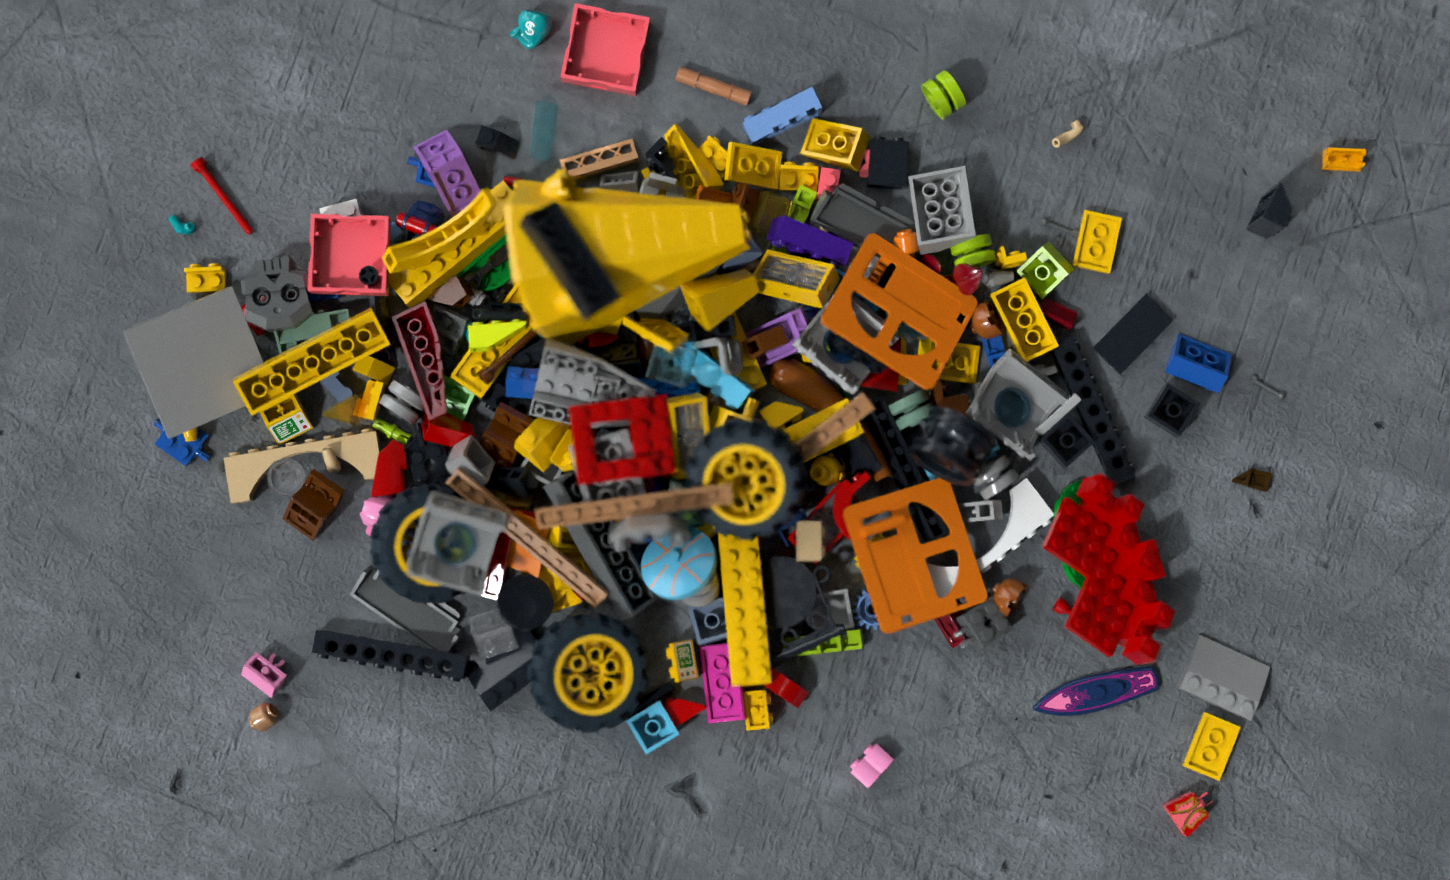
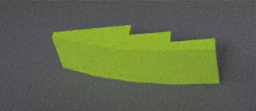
[783,629,864,656]

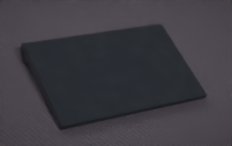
[830,435,883,483]

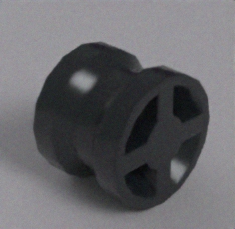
[359,266,380,287]

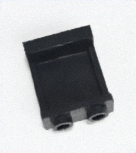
[867,136,909,190]

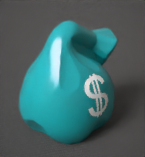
[510,10,552,49]

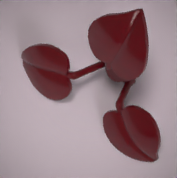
[917,253,983,295]

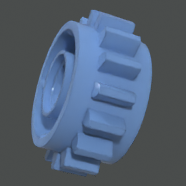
[852,590,879,630]

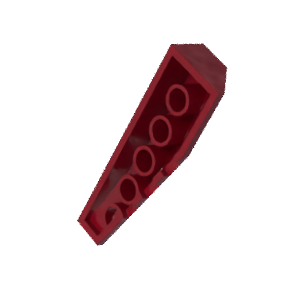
[392,301,447,421]

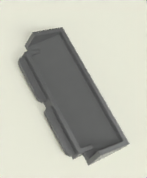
[810,184,920,265]
[349,565,465,652]

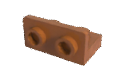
[731,183,760,227]

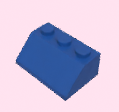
[1165,333,1232,393]

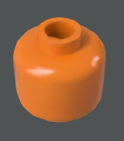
[893,229,919,257]

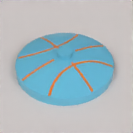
[641,527,717,600]

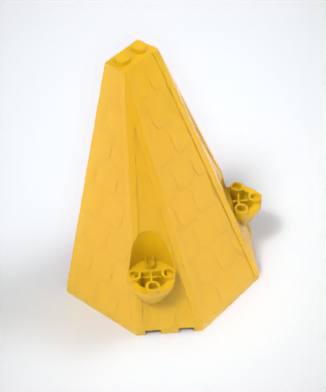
[504,168,752,346]

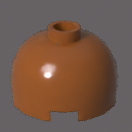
[969,300,1005,339]
[992,578,1028,618]

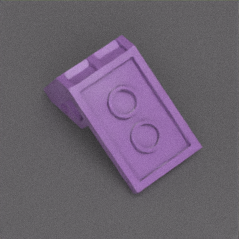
[413,130,481,217]
[745,306,832,368]

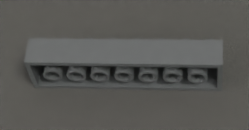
[543,470,658,621]

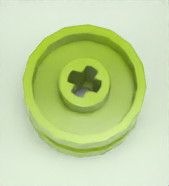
[921,70,966,120]
[950,234,997,268]

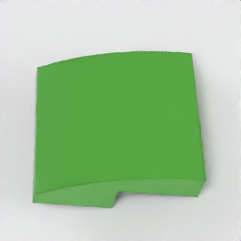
[443,375,476,421]

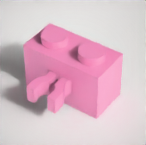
[241,652,287,698]

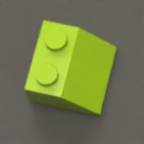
[1016,242,1075,299]

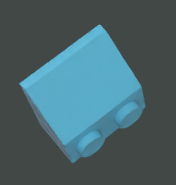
[626,701,679,754]

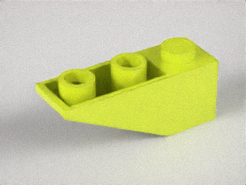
[468,319,526,353]

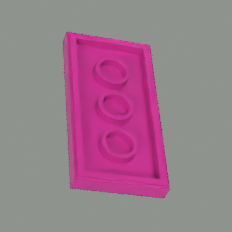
[699,643,747,723]

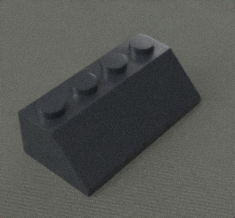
[1246,182,1292,239]

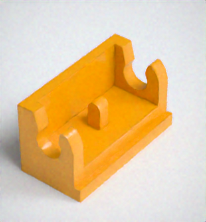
[1322,147,1366,172]

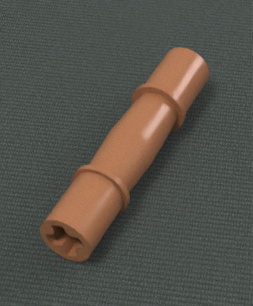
[676,66,752,106]

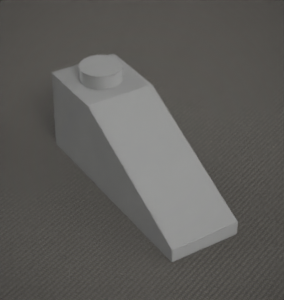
[942,500,1003,524]

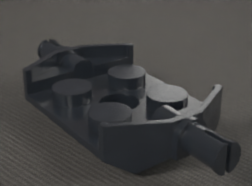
[404,423,453,487]

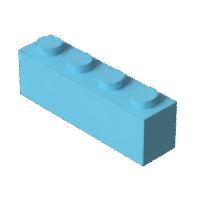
[677,344,755,410]

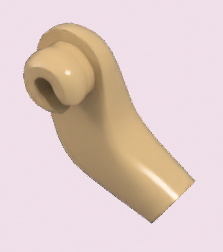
[1052,120,1084,148]
[322,446,341,473]

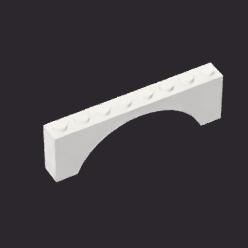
[926,478,1054,598]

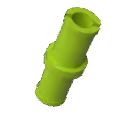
[372,417,412,445]

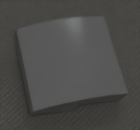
[432,304,470,356]

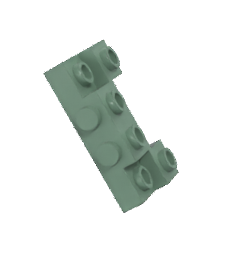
[274,309,351,354]

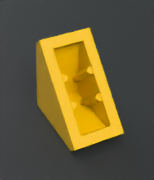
[353,356,395,385]

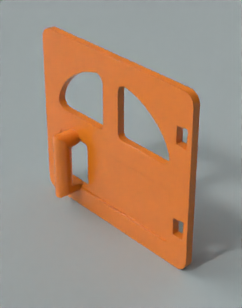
[821,233,977,390]
[843,478,987,634]

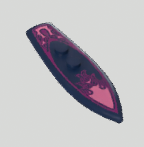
[1033,666,1159,716]

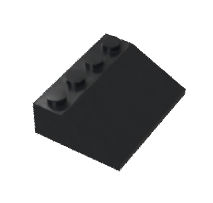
[467,626,537,711]

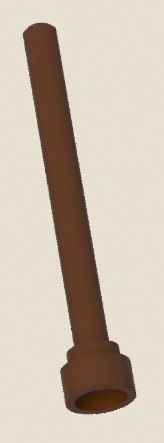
[477,329,538,384]

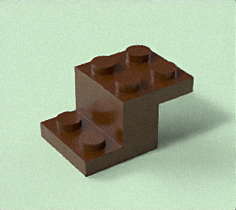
[930,379,974,420]
[480,402,535,467]
[282,469,345,541]

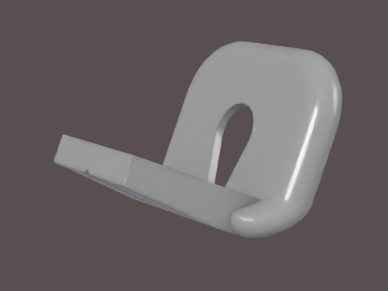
[639,172,686,198]
[693,337,743,376]

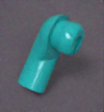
[168,214,195,235]

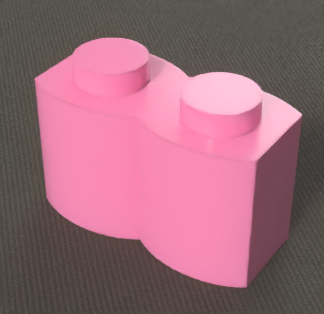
[850,743,894,788]

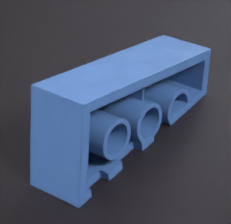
[742,87,822,146]

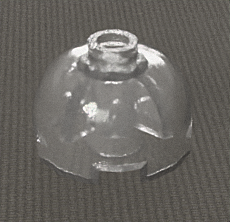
[267,458,306,496]

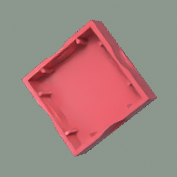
[560,3,650,96]
[308,214,392,296]

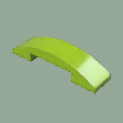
[772,185,818,255]

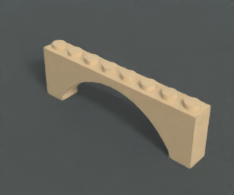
[224,428,381,504]

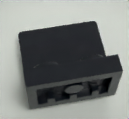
[645,137,676,179]

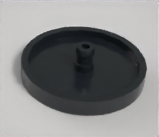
[497,574,553,631]

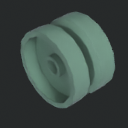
[888,389,934,431]

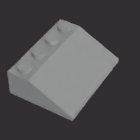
[908,166,976,255]
[568,429,646,503]
[1176,635,1270,721]

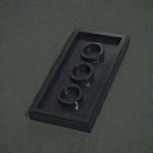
[1092,294,1173,375]

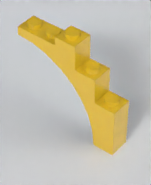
[382,188,497,274]

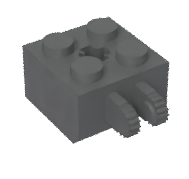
[953,596,1013,651]

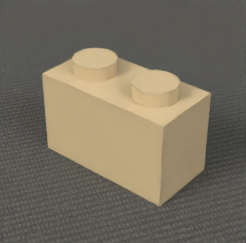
[796,521,825,562]

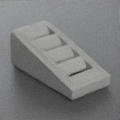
[599,171,641,193]

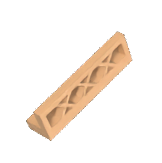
[560,139,639,180]

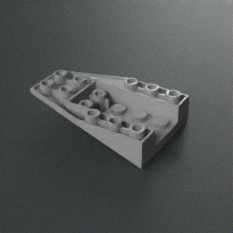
[529,337,656,428]
[609,514,689,551]

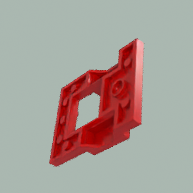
[568,395,676,485]

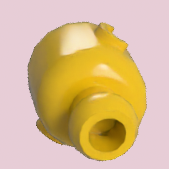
[810,453,846,486]

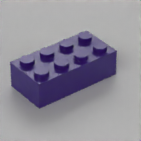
[766,215,854,268]

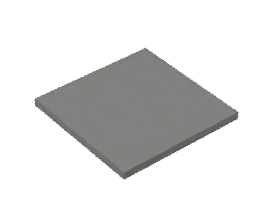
[122,286,263,439]

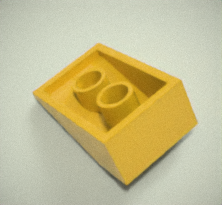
[800,118,870,172]
[918,339,980,384]

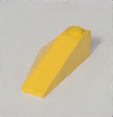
[664,124,724,200]
[514,417,570,473]

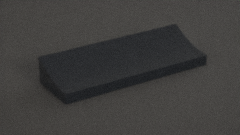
[519,201,622,321]

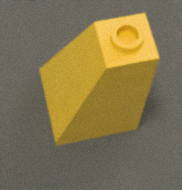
[680,269,760,331]

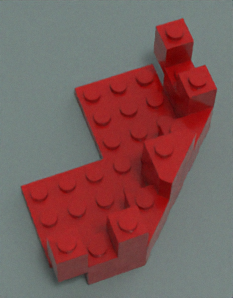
[1042,473,1176,665]

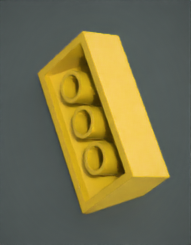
[989,277,1059,362]

